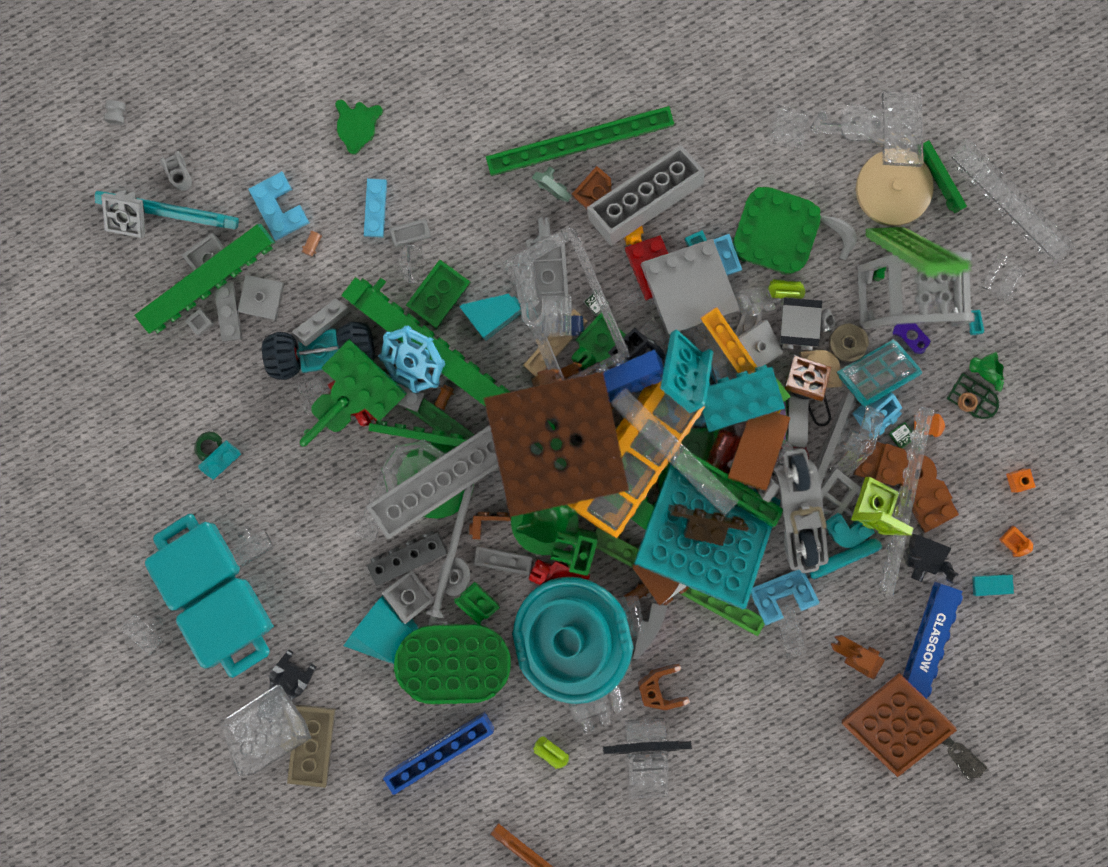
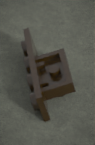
[668,504,749,546]

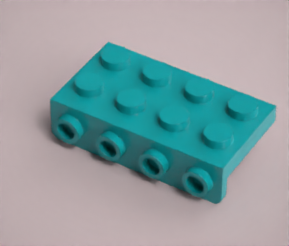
[661,329,713,413]
[702,365,785,432]

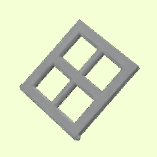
[821,468,879,522]

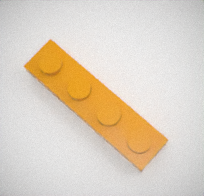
[700,307,757,374]

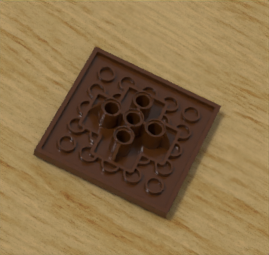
[484,372,629,517]

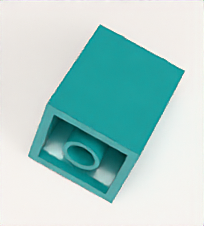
[459,294,522,342]

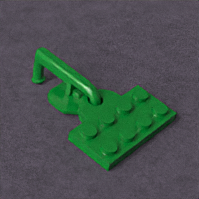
[299,339,407,447]

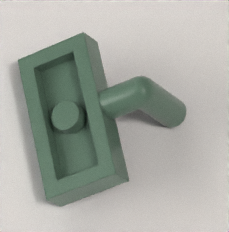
[532,166,572,202]

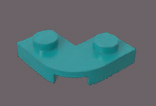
[826,513,875,548]

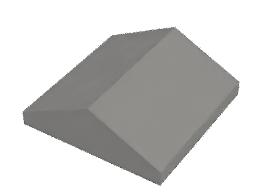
[381,570,435,624]

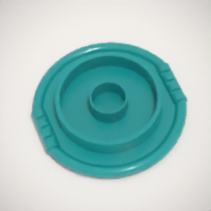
[512,577,634,704]

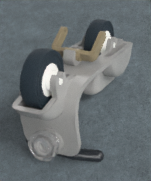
[772,447,828,573]

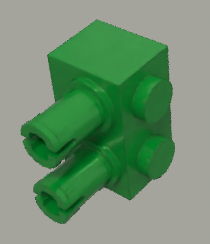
[550,528,598,576]

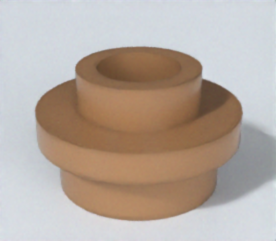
[958,393,978,412]

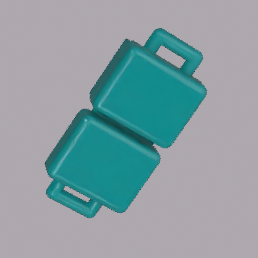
[145,514,274,678]

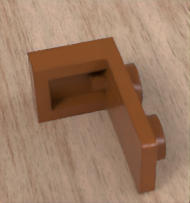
[469,512,511,539]

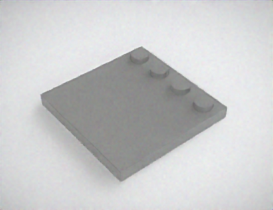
[641,239,740,336]

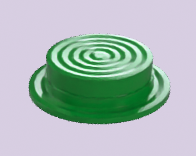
[511,505,579,555]

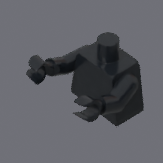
[608,327,667,393]
[903,534,959,584]

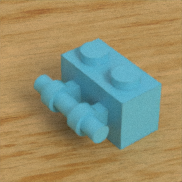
[852,393,902,439]

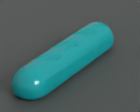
[809,539,883,580]

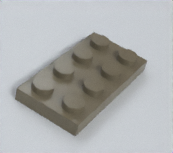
[287,705,336,788]

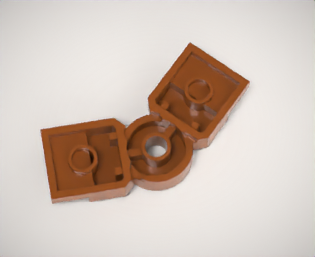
[853,438,959,533]

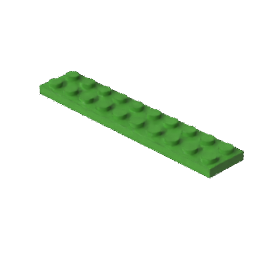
[865,227,970,276]

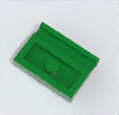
[454,582,500,625]

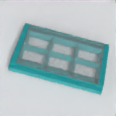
[837,339,923,407]

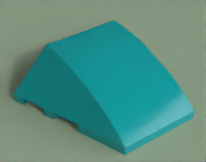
[343,595,418,664]

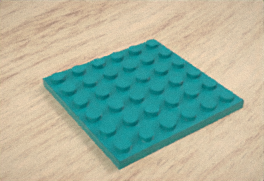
[634,455,781,610]

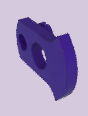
[892,323,931,354]

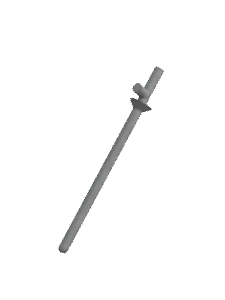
[425,485,473,625]

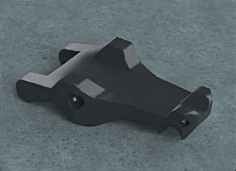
[258,650,317,722]

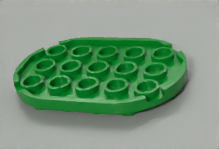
[394,624,511,704]

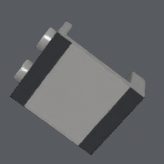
[778,297,822,351]

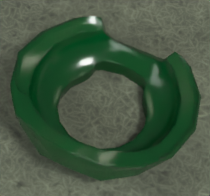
[194,431,222,461]

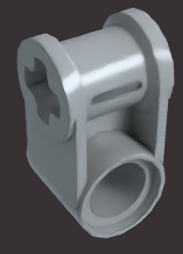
[160,151,192,191]

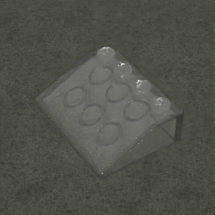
[220,685,311,776]

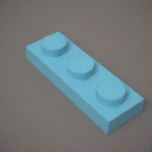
[364,179,387,238]

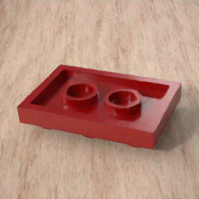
[625,235,668,301]

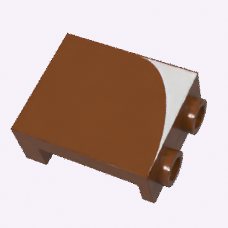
[631,564,690,606]

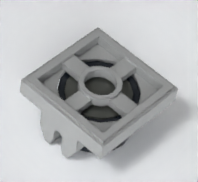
[101,190,145,238]

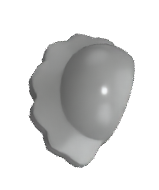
[820,309,835,332]

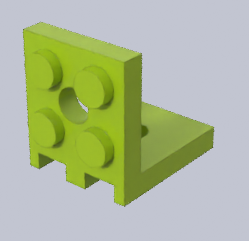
[851,477,913,535]

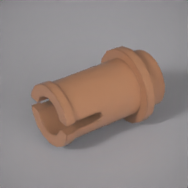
[302,231,322,257]

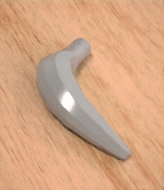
[820,215,857,261]

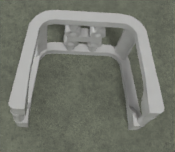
[858,252,974,330]

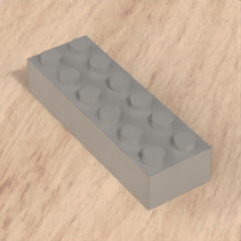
[587,145,705,246]

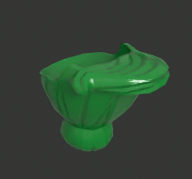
[969,352,1004,392]

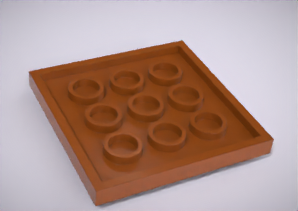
[842,673,957,777]

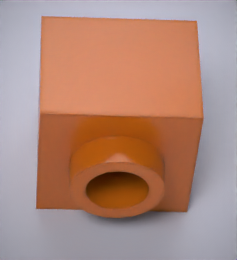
[1006,469,1036,493]

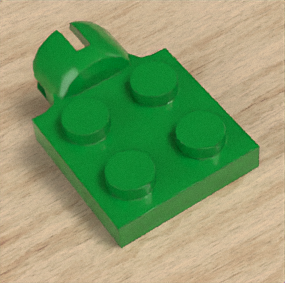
[571,312,626,371]

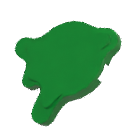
[335,99,383,155]

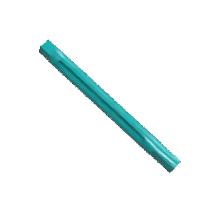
[95,191,239,230]

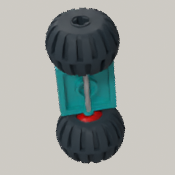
[262,321,375,380]

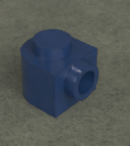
[560,316,584,337]

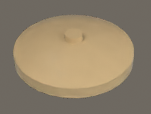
[856,149,934,226]

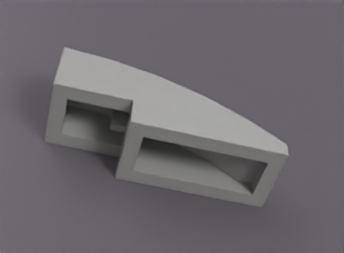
[632,601,667,659]

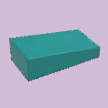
[969,310,984,336]

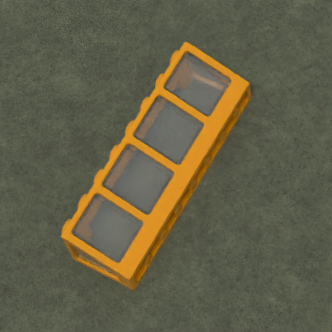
[567,380,705,538]

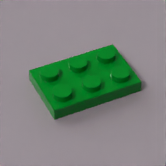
[406,259,471,328]

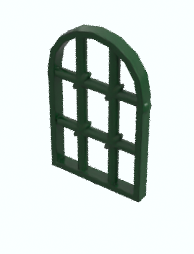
[946,373,999,419]

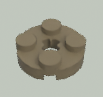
[829,323,869,362]

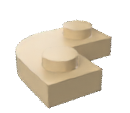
[799,350,842,388]

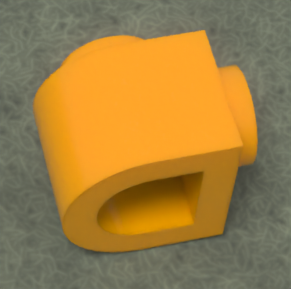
[624,226,644,246]

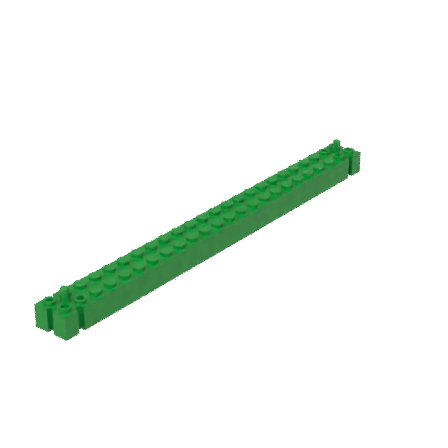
[341,277,656,530]

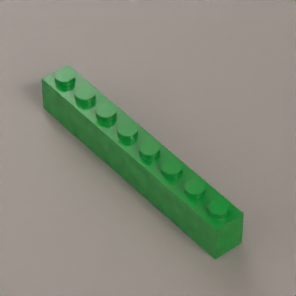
[134,224,275,334]

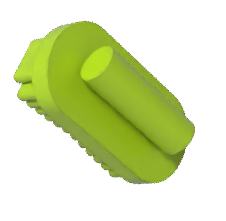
[767,279,805,299]
[533,736,569,769]

